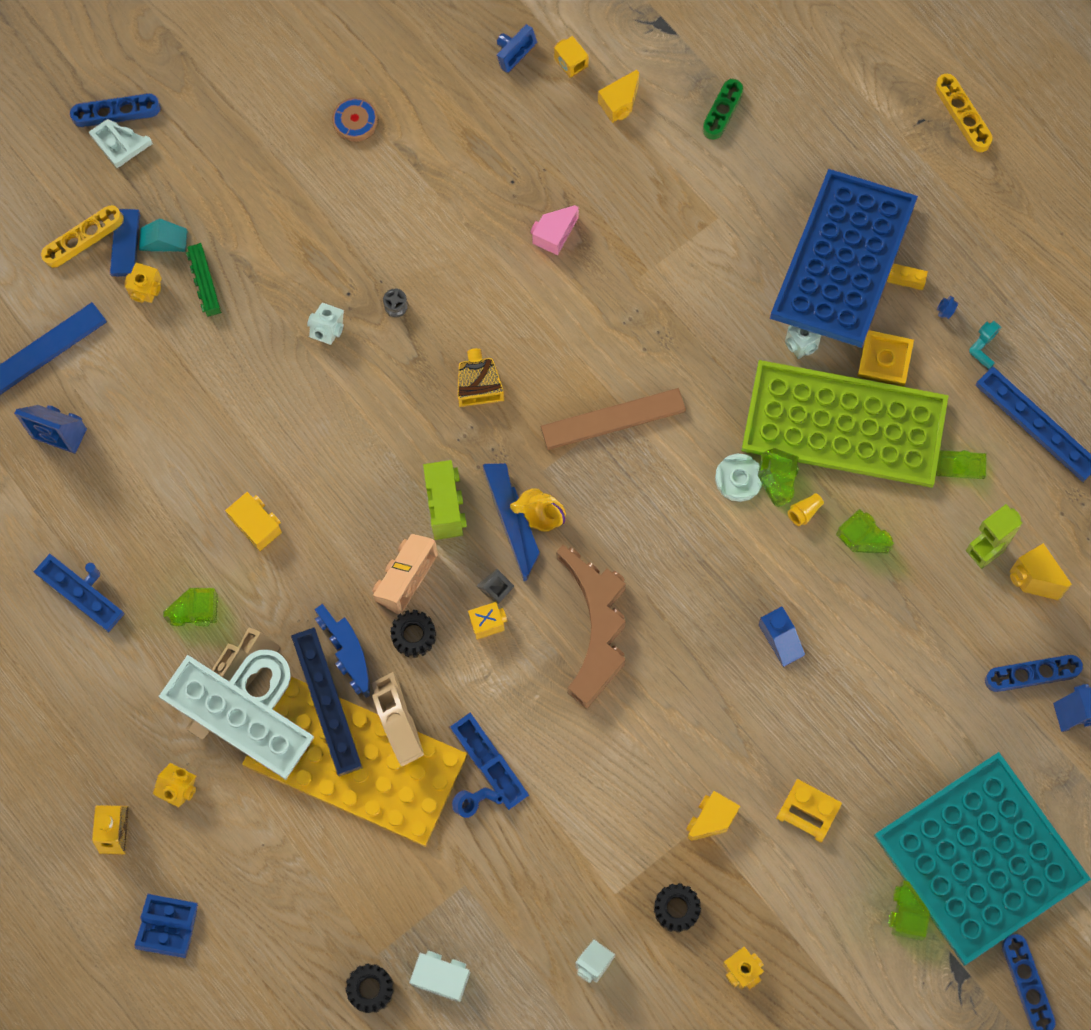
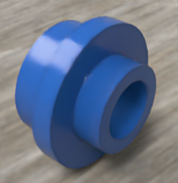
[937,296,958,319]

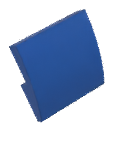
[134,894,198,958]

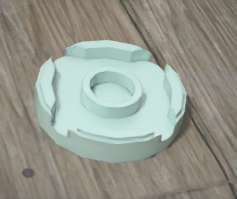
[715,453,764,502]

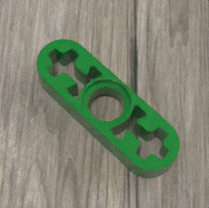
[703,79,743,140]

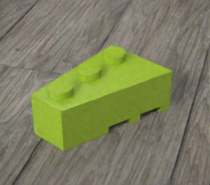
[423,460,467,540]

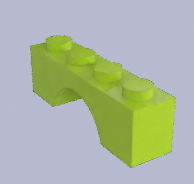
[966,504,1023,569]

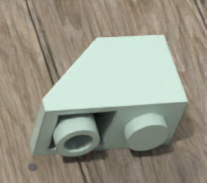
[576,939,615,983]

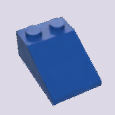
[14,405,87,454]

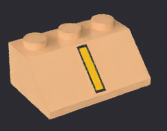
[372,534,438,615]

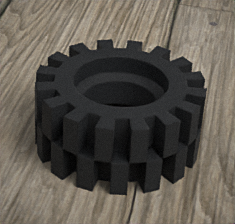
[390,610,436,658]
[654,883,701,933]
[345,964,394,1013]

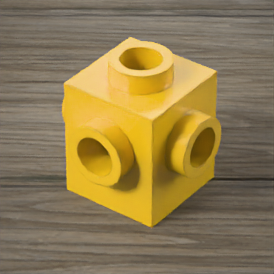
[124,262,162,303]
[153,763,196,808]
[722,946,764,990]

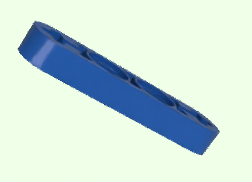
[70,94,161,127]
[985,655,1083,692]
[1002,934,1056,1030]

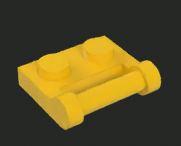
[776,779,842,843]

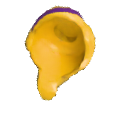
[510,488,566,532]

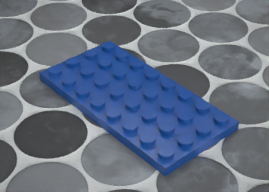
[770,169,918,348]

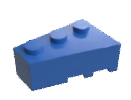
[1053,684,1091,732]

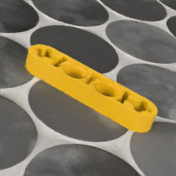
[935,74,993,152]
[41,205,124,268]

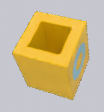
[554,35,589,78]

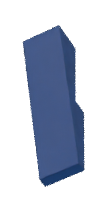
[449,712,529,810]

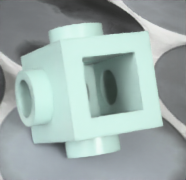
[307,303,344,345]
[785,325,821,359]

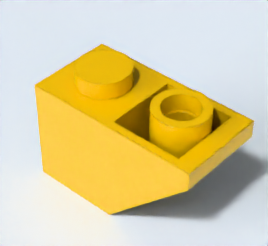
[686,791,740,841]

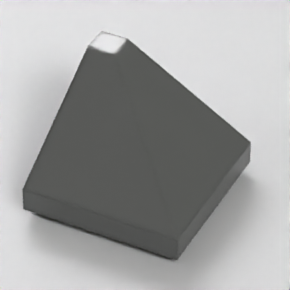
[477,569,514,604]

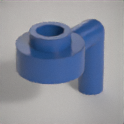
[452,787,504,818]

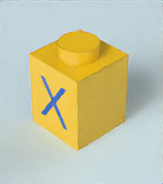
[468,602,507,640]

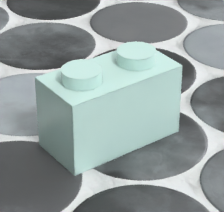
[409,951,470,1002]

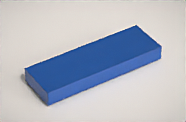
[110,209,140,277]

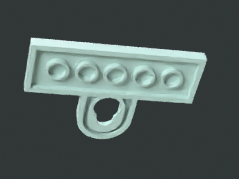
[159,650,314,780]

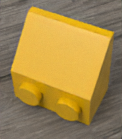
[1009,543,1072,600]

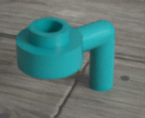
[969,321,1002,370]

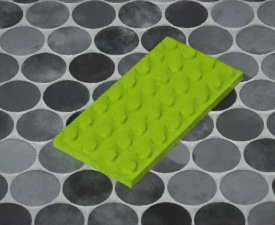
[741,360,949,488]

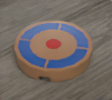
[332,97,378,142]

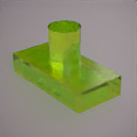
[936,450,986,479]

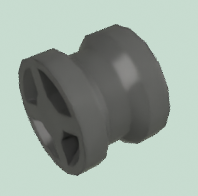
[383,289,408,317]

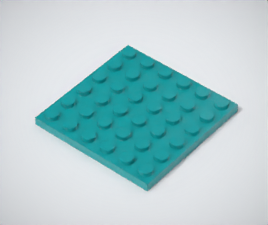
[874,752,1091,966]

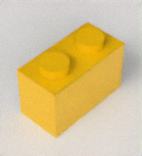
[225,492,282,551]

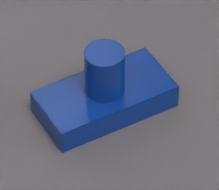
[496,24,537,73]

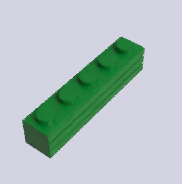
[186,243,222,317]

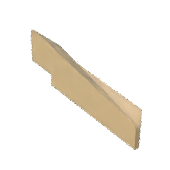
[186,627,280,739]

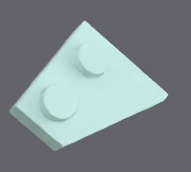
[89,119,153,169]

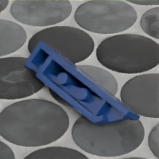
[483,463,540,581]

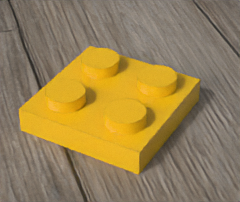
[857,330,914,386]

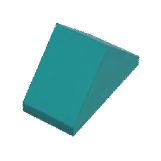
[139,218,188,252]

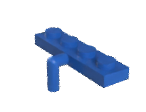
[33,553,125,633]

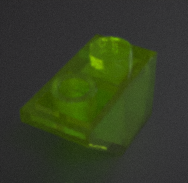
[758,448,799,507]
[836,509,894,554]
[163,588,218,626]
[889,880,930,941]

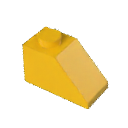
[598,70,639,123]

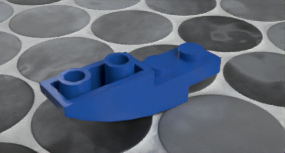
[314,604,370,698]

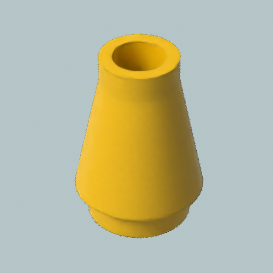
[787,493,824,526]

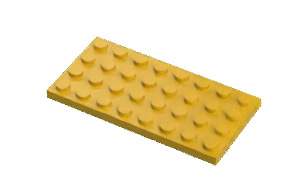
[242,676,468,847]

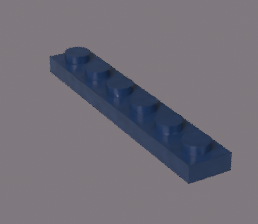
[291,627,363,776]

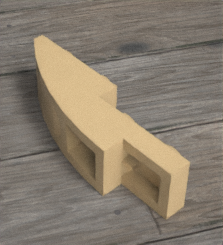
[371,672,424,766]

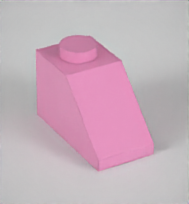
[531,205,579,255]

